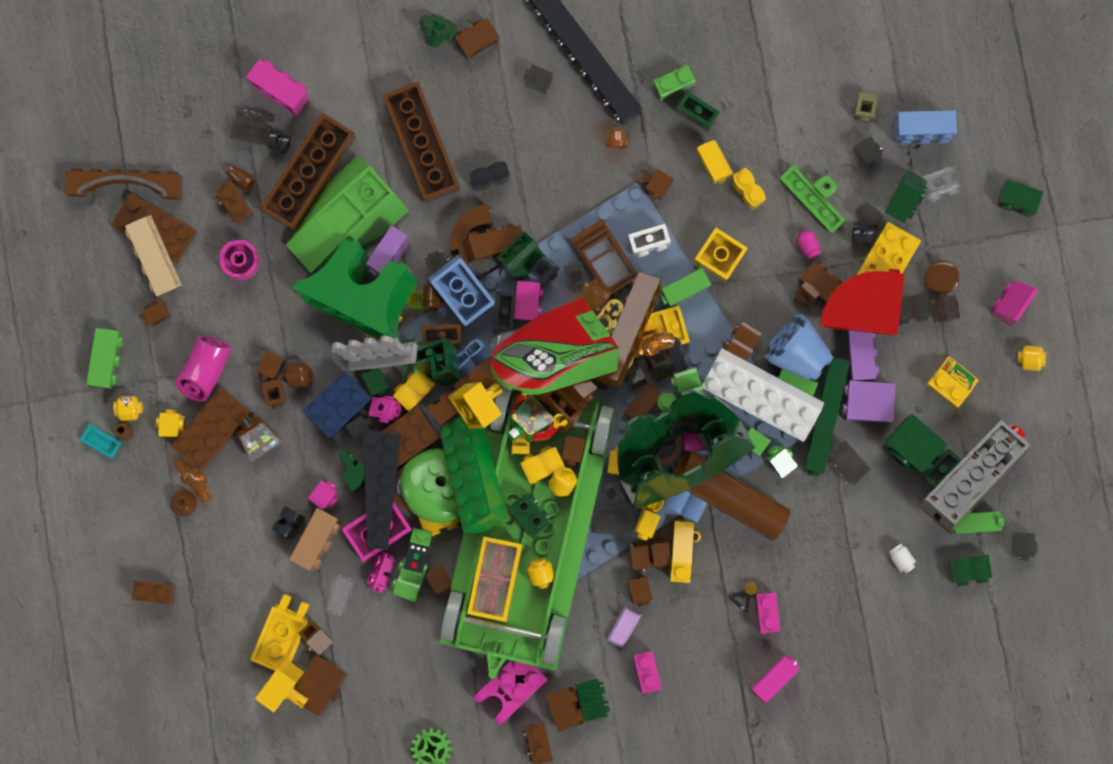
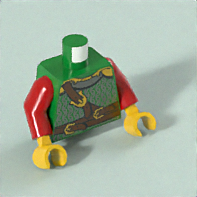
[507,391,567,442]

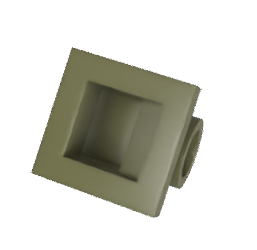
[854,92,878,123]

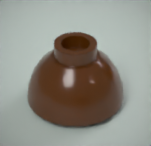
[170,490,197,517]

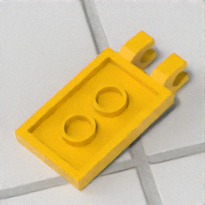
[250,594,310,671]

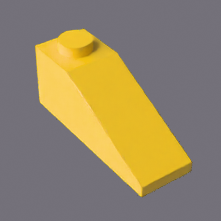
[670,521,694,583]

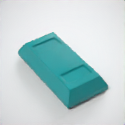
[79,424,122,459]

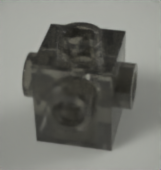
[930,293,960,323]

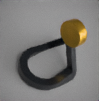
[729,582,757,613]

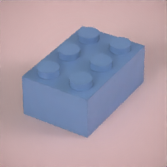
[893,110,957,145]
[428,255,495,327]

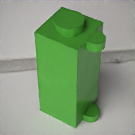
[659,264,711,308]
[952,511,1004,534]

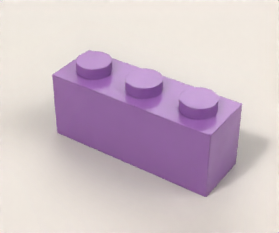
[846,330,879,381]

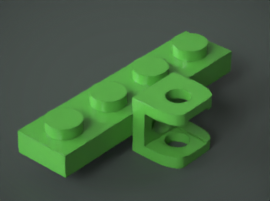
[779,165,846,234]

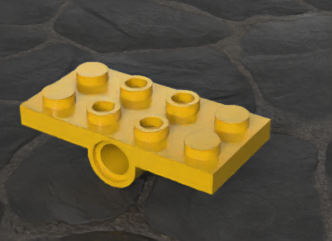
[857,222,921,275]
[606,306,690,359]

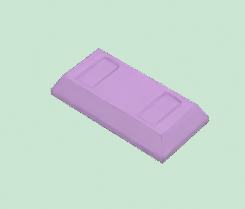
[607,606,641,649]

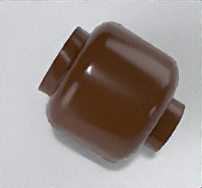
[283,362,313,388]

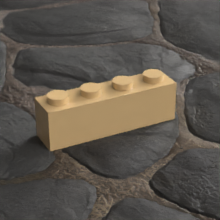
[125,215,182,296]

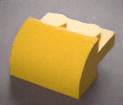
[696,140,734,185]

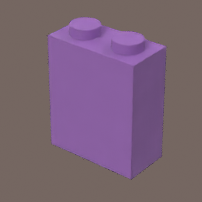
[366,226,410,279]
[842,380,896,424]

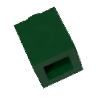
[362,368,390,398]

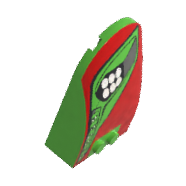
[491,299,620,395]

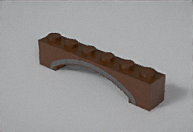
[65,168,183,200]

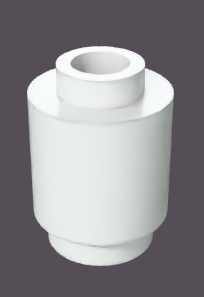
[889,544,916,573]

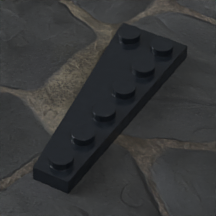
[363,430,401,550]

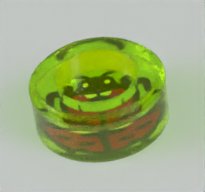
[407,290,424,310]

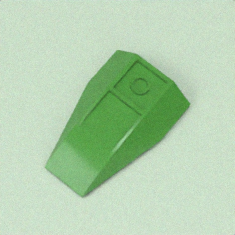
[286,156,409,274]

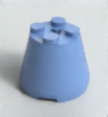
[764,314,833,380]

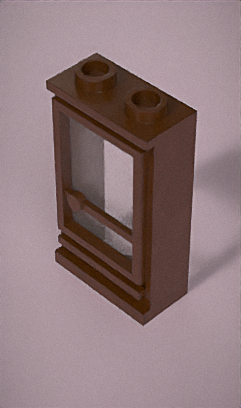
[570,219,638,299]

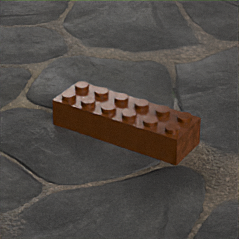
[383,81,460,204]
[260,113,356,232]

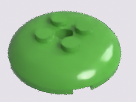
[400,448,460,523]

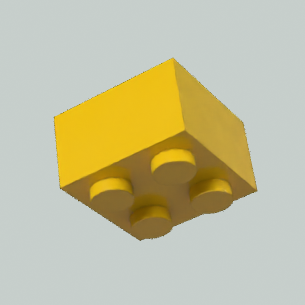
[694,228,748,283]

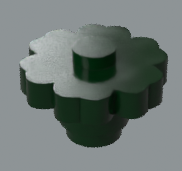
[419,14,457,48]

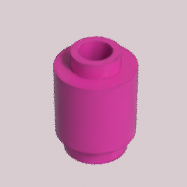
[796,230,821,259]

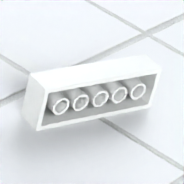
[702,349,824,442]

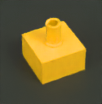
[448,382,503,429]
[255,658,308,713]

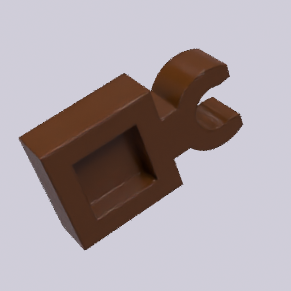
[793,281,820,309]

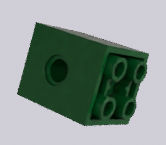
[882,414,947,475]

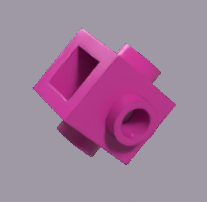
[368,395,401,424]

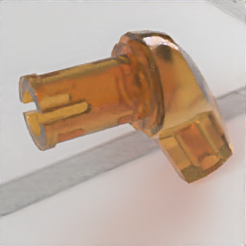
[637,333,675,356]
[176,460,212,502]

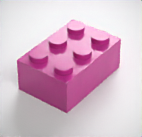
[246,59,310,117]
[342,502,413,562]

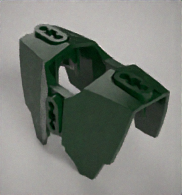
[617,389,756,509]

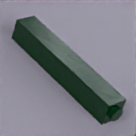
[804,358,850,477]

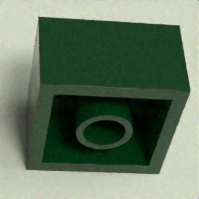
[885,170,928,223]

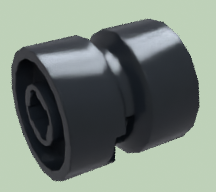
[271,505,306,541]

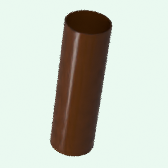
[672,451,791,541]

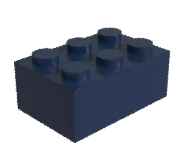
[303,371,372,440]

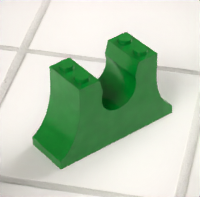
[293,238,418,343]

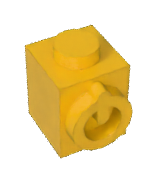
[156,410,185,438]

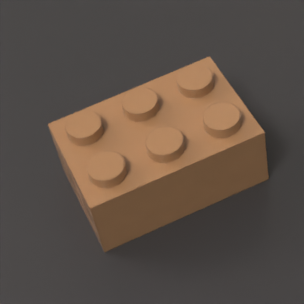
[289,508,342,572]

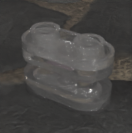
[922,166,961,203]

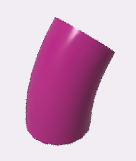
[175,335,232,402]

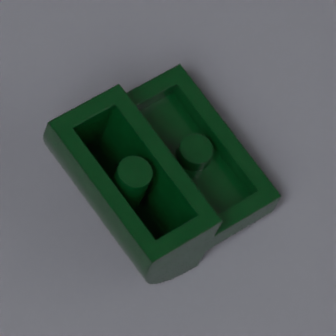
[339,450,365,493]

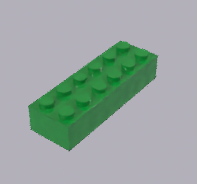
[439,416,507,535]

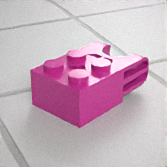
[473,660,548,726]

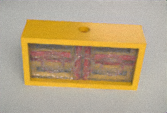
[467,537,523,622]

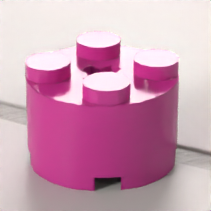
[220,240,260,281]

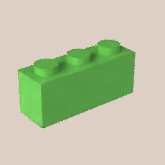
[86,328,124,390]

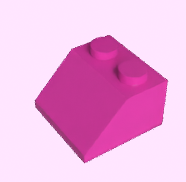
[991,280,1038,326]

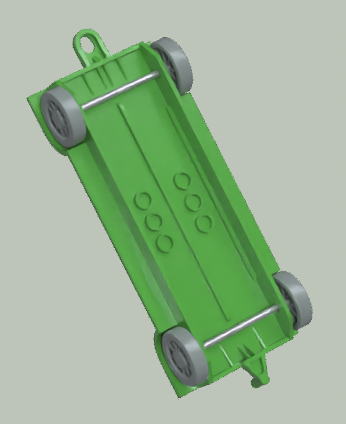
[440,384,618,679]

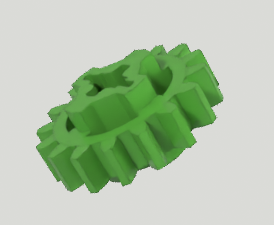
[410,728,453,764]

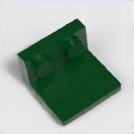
[497,232,546,281]

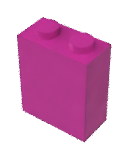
[749,656,799,703]

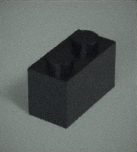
[492,291,516,333]

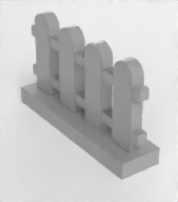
[331,336,418,371]

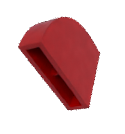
[819,269,905,336]

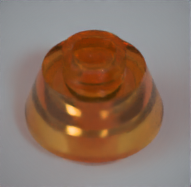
[604,127,630,149]

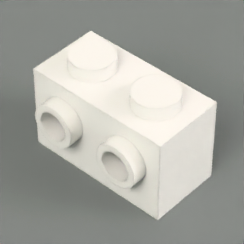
[627,224,671,258]

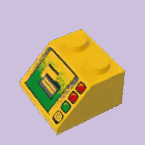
[925,356,978,410]

